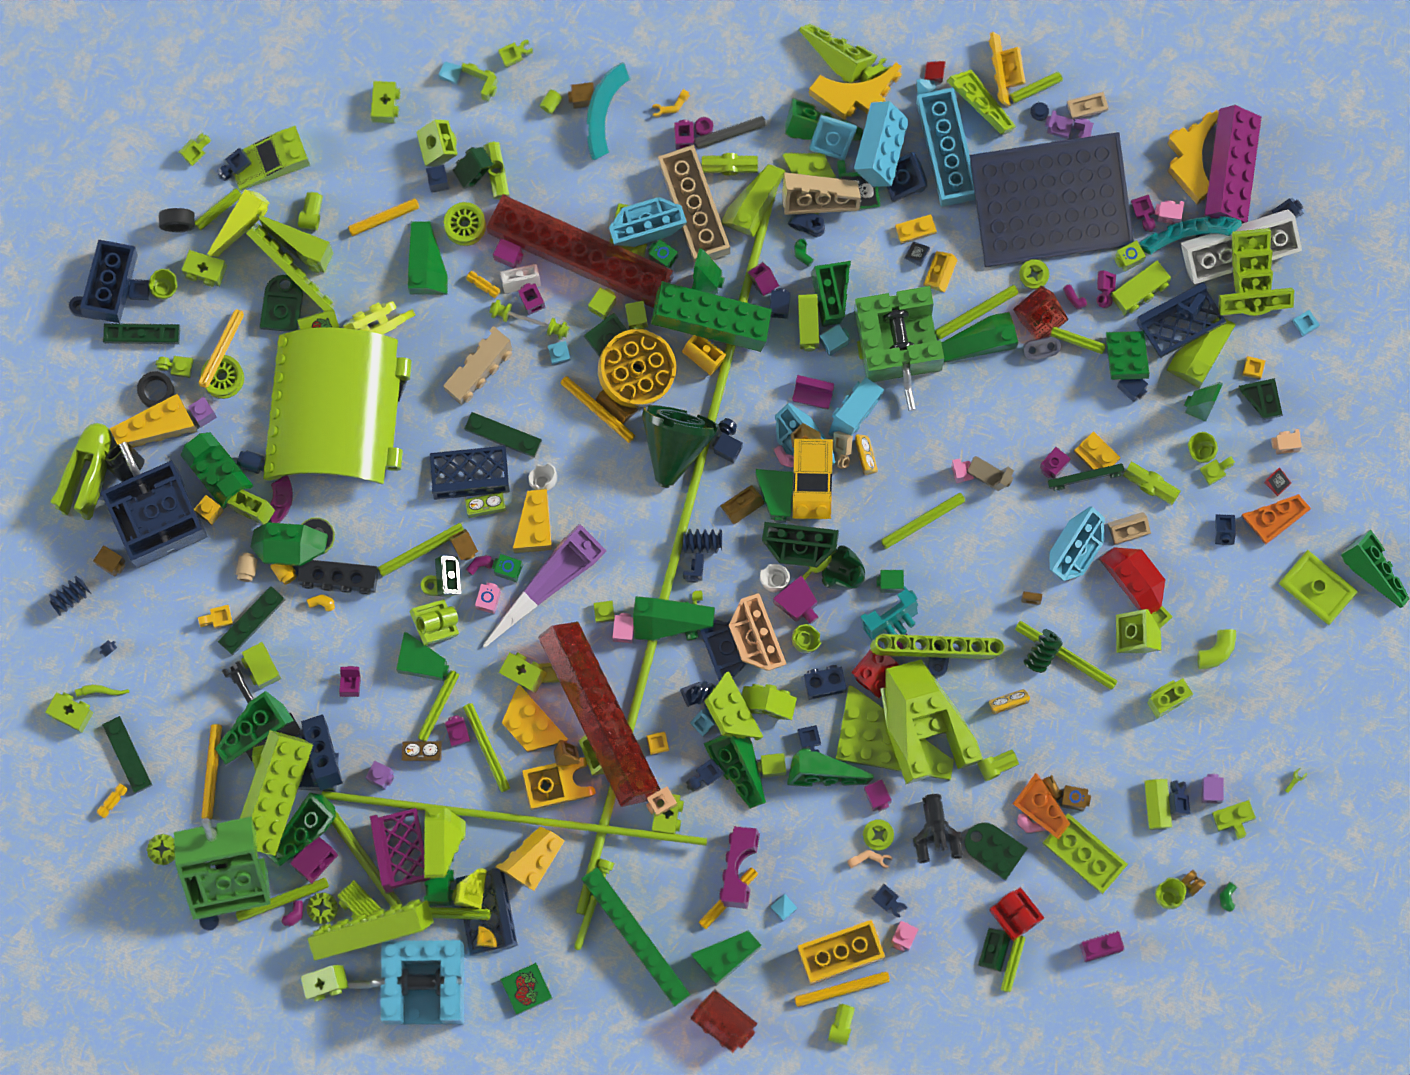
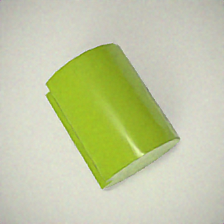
[539,89,563,114]

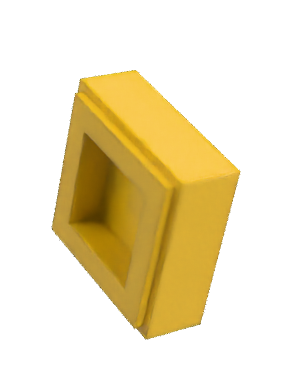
[1242,356,1266,380]
[646,731,669,755]

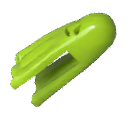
[50,423,112,520]

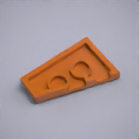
[1241,494,1311,545]
[1013,773,1070,839]

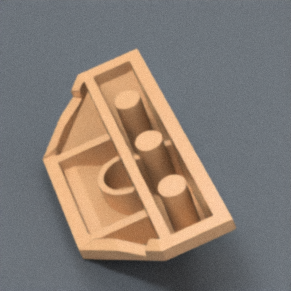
[729,593,786,671]

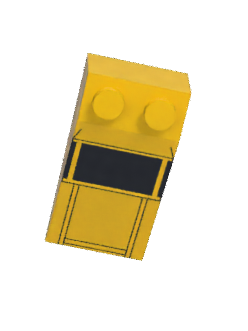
[793,439,833,519]

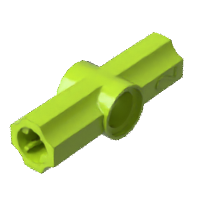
[483,141,510,200]
[702,153,758,176]
[1123,461,1181,505]

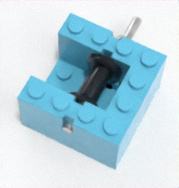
[347,940,465,1025]

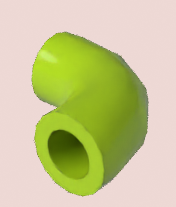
[1197,629,1236,669]

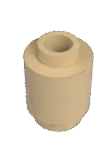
[236,553,258,582]

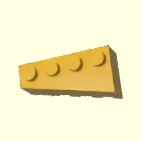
[109,393,198,447]

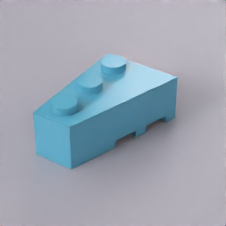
[828,377,884,438]

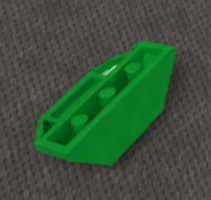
[250,522,328,566]

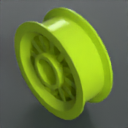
[444,202,486,246]
[201,355,244,399]

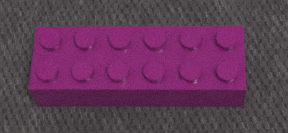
[1205,105,1262,224]

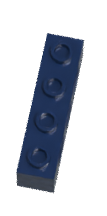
[300,714,343,791]

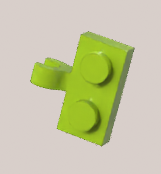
[1212,800,1256,839]

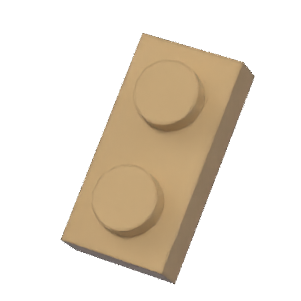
[1067,92,1109,120]

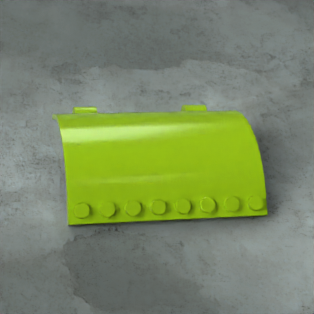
[263,328,412,485]

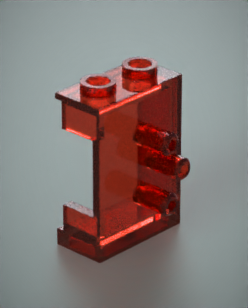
[690,989,758,1053]

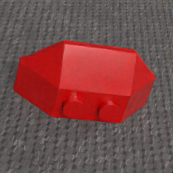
[1099,547,1166,614]

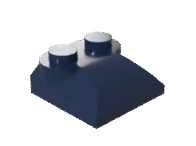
[886,152,928,202]

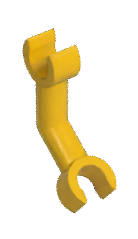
[652,89,690,118]

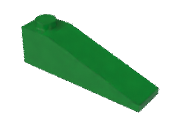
[692,248,725,295]
[1184,382,1223,422]
[215,691,294,765]
[704,735,766,808]
[787,749,874,787]

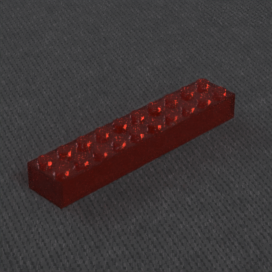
[486,195,674,308]
[538,621,661,807]

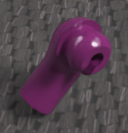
[1063,284,1087,309]
[465,555,494,576]
[282,900,303,927]

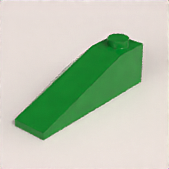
[785,98,863,141]
[408,221,448,295]
[941,312,1018,362]
[1341,529,1410,608]
[633,596,715,641]
[267,792,336,866]

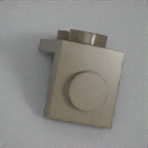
[967,456,1014,491]

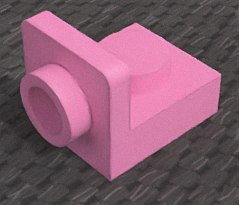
[951,458,974,484]
[891,921,919,952]

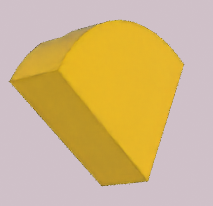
[477,926,497,948]

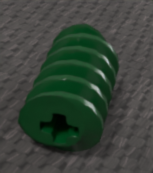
[1024,629,1063,673]

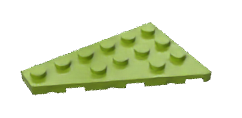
[836,685,954,780]

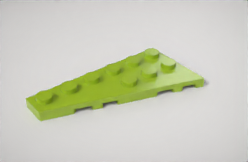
[246,223,334,312]

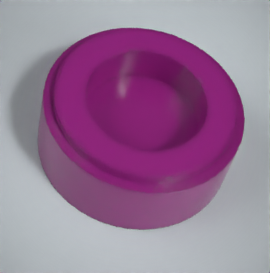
[695,117,714,136]

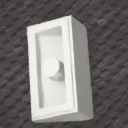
[500,264,541,294]

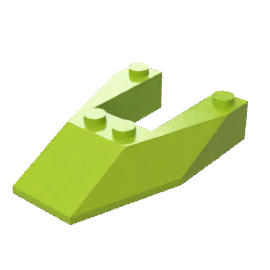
[886,659,983,784]

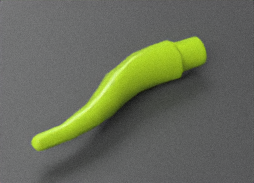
[75,684,130,697]

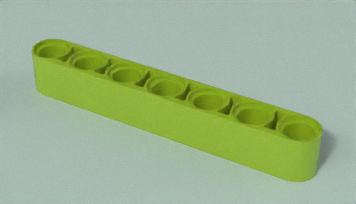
[870,634,1004,659]

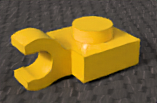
[198,605,233,629]

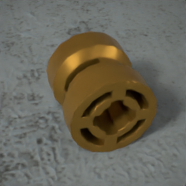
[1181,869,1206,897]

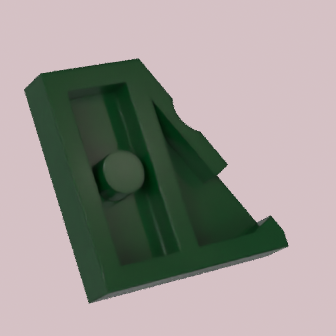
[1239,378,1283,420]

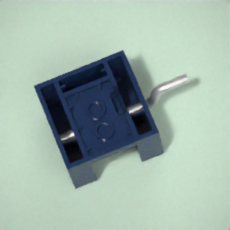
[101,442,208,568]

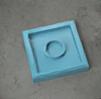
[809,115,857,161]

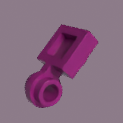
[1131,194,1156,232]
[1097,270,1116,308]

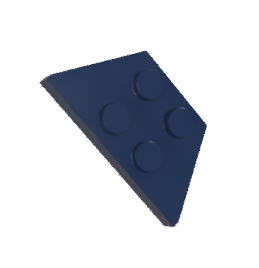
[700,620,748,681]

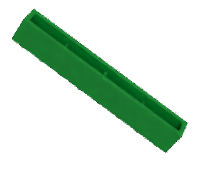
[581,867,691,1007]

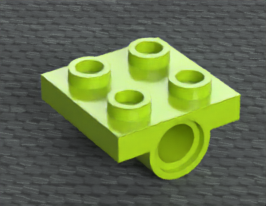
[409,599,459,646]

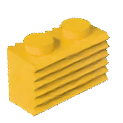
[682,335,726,376]

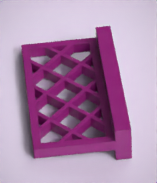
[370,808,430,894]

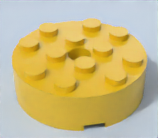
[598,329,676,408]

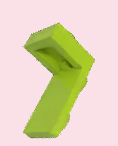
[461,63,498,102]

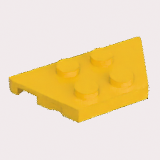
[502,684,568,752]

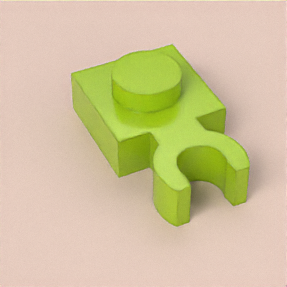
[498,40,533,68]

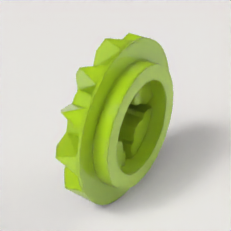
[1019,259,1050,290]
[863,819,894,851]
[147,834,175,865]
[307,892,338,924]

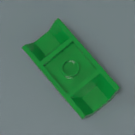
[180,432,253,509]

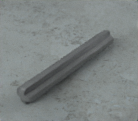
[694,116,766,149]

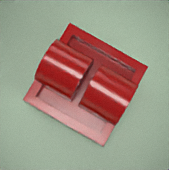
[851,645,899,698]
[989,887,1045,941]

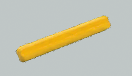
[348,198,419,236]
[699,867,758,929]

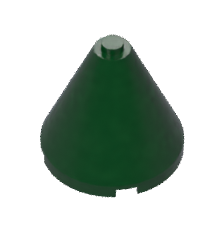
[642,405,718,488]

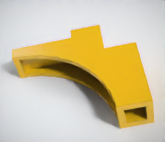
[809,62,902,120]
[1167,110,1219,205]

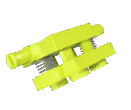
[343,301,416,335]

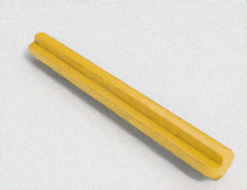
[198,309,244,388]
[560,376,635,443]
[201,724,222,820]
[794,971,890,1007]

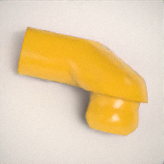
[307,594,335,612]

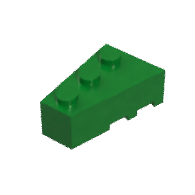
[424,856,454,906]
[691,930,761,986]

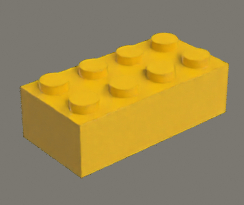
[797,919,885,985]

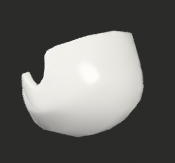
[528,463,557,491]
[760,564,790,593]

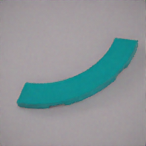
[586,62,630,160]
[1139,216,1242,255]

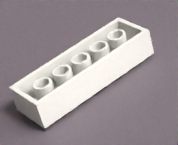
[1181,210,1302,284]

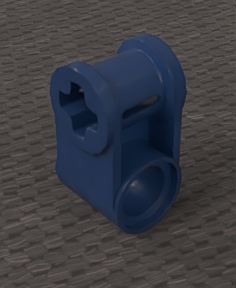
[788,213,825,237]

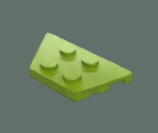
[782,153,837,215]
[704,671,763,741]

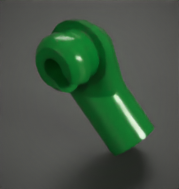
[794,239,814,267]
[1219,882,1237,912]

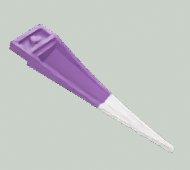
[483,524,606,647]

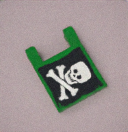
[837,160,880,209]

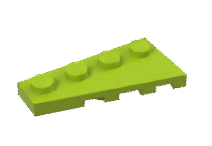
[946,69,1016,135]

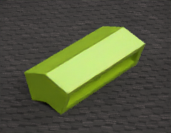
[1144,779,1172,830]

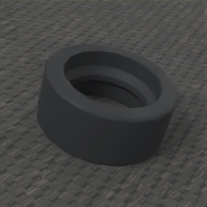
[159,208,195,232]
[137,371,175,408]

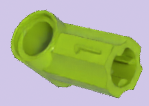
[298,192,323,231]
[977,749,1019,781]
[828,1003,855,1046]

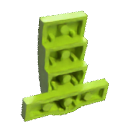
[1218,228,1295,316]

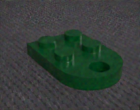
[260,275,303,332]
[584,313,638,369]
[965,822,1028,881]

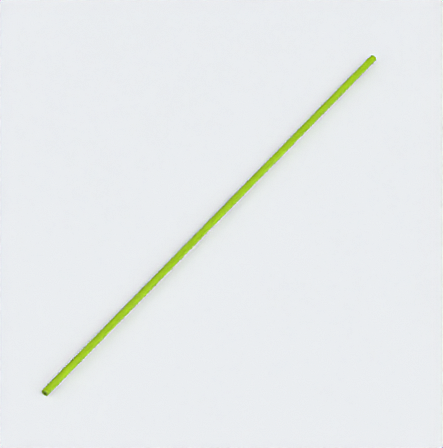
[576,190,777,915]

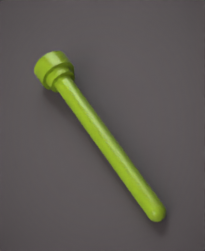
[574,858,615,950]

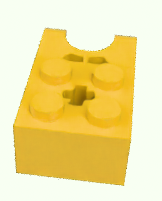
[522,757,596,811]

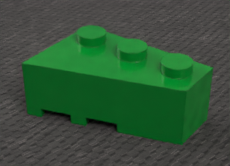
[811,261,851,327]

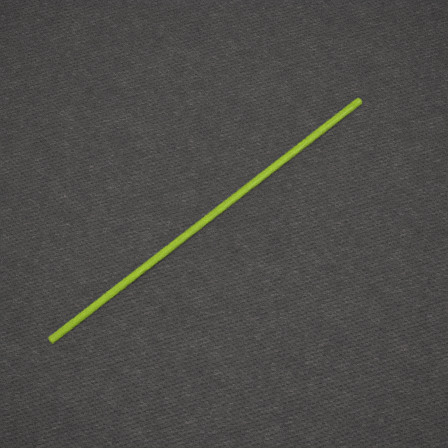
[321,791,707,846]

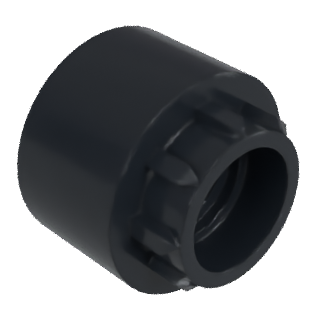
[106,444,145,482]

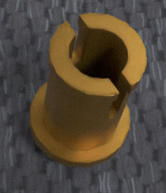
[1042,775,1063,801]

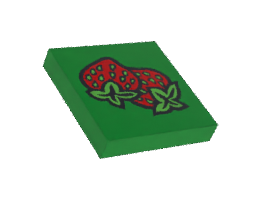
[501,963,553,1015]

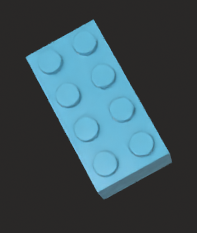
[854,101,908,187]

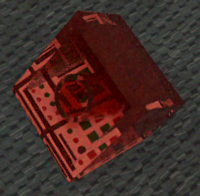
[1013,285,1069,339]

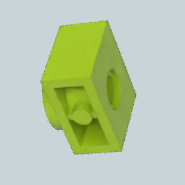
[416,119,458,167]
[1147,678,1193,719]

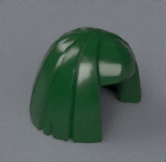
[822,545,865,590]

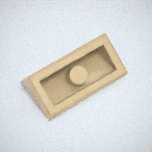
[1107,512,1151,544]

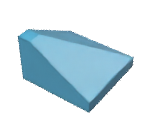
[438,62,462,84]
[916,79,936,95]
[690,708,716,737]
[770,894,798,921]

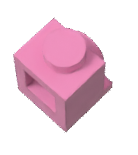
[1155,201,1184,224]

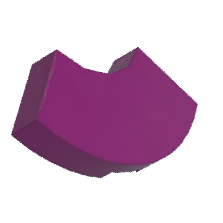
[270,475,293,523]

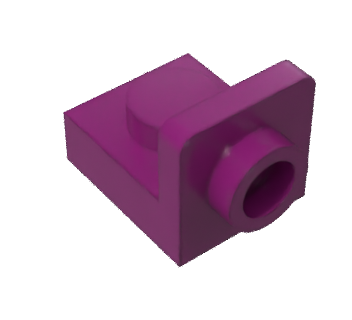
[444,715,471,747]

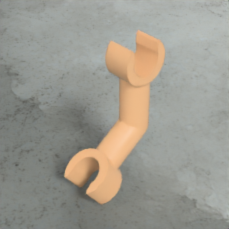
[847,850,892,868]

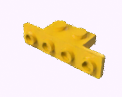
[989,32,1025,107]

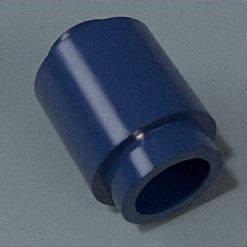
[237,451,265,474]

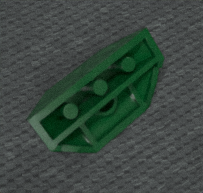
[762,522,839,568]

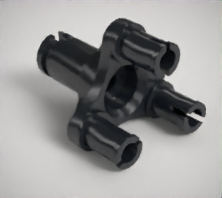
[913,794,964,863]

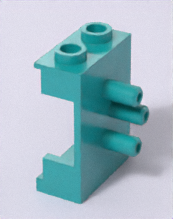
[860,587,918,641]

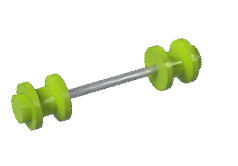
[489,300,570,340]

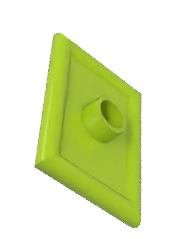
[1278,550,1358,625]

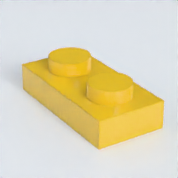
[895,214,937,244]

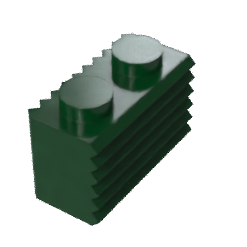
[452,147,494,189]

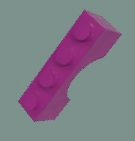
[719,826,760,909]

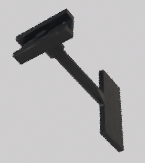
[222,661,301,761]

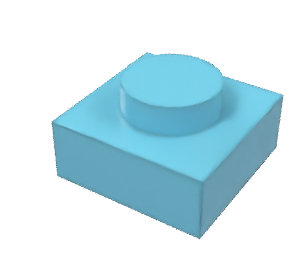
[1293,310,1320,336]
[548,341,571,365]

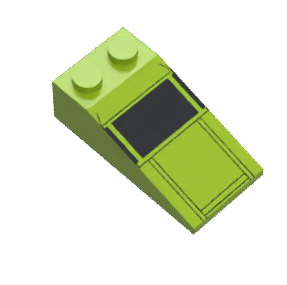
[232,125,310,191]
[259,215,333,273]

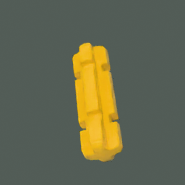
[466,271,500,298]
[97,783,128,818]

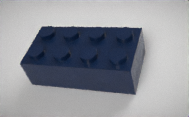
[80,239,138,323]

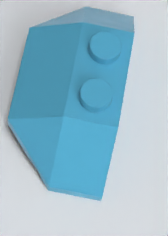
[609,197,687,247]
[775,403,835,465]
[1049,506,1105,581]

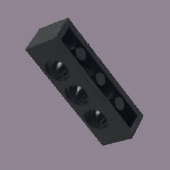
[297,560,378,595]

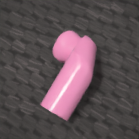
[773,445,794,467]
[1017,813,1045,833]

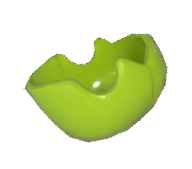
[149,269,177,300]
[1188,432,1218,463]
[791,624,821,653]
[1155,877,1187,909]

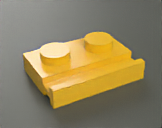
[1074,431,1121,478]

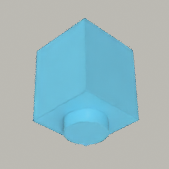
[819,324,850,356]

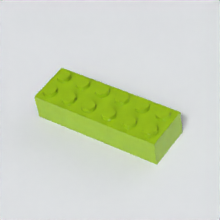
[240,730,313,856]
[307,899,434,961]

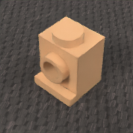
[1271,429,1302,454]
[646,786,677,817]

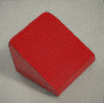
[924,61,946,83]

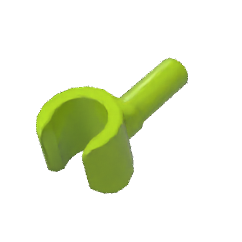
[692,590,703,605]
[1285,768,1307,793]

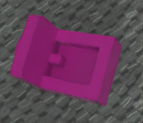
[339,666,361,697]

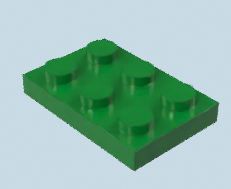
[1106,331,1150,380]

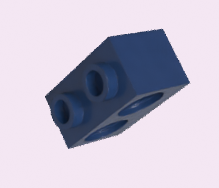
[804,665,847,700]

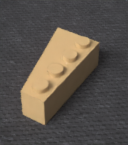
[782,172,861,215]
[443,326,513,405]

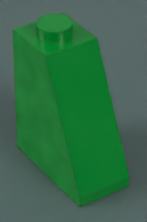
[755,469,794,523]
[396,632,450,681]

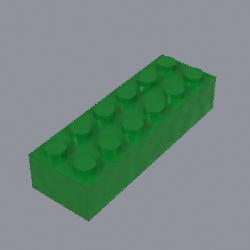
[651,281,772,352]

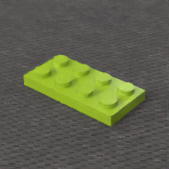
[1042,813,1128,895]

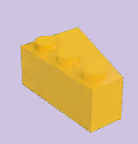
[513,489,552,553]
[496,827,565,891]

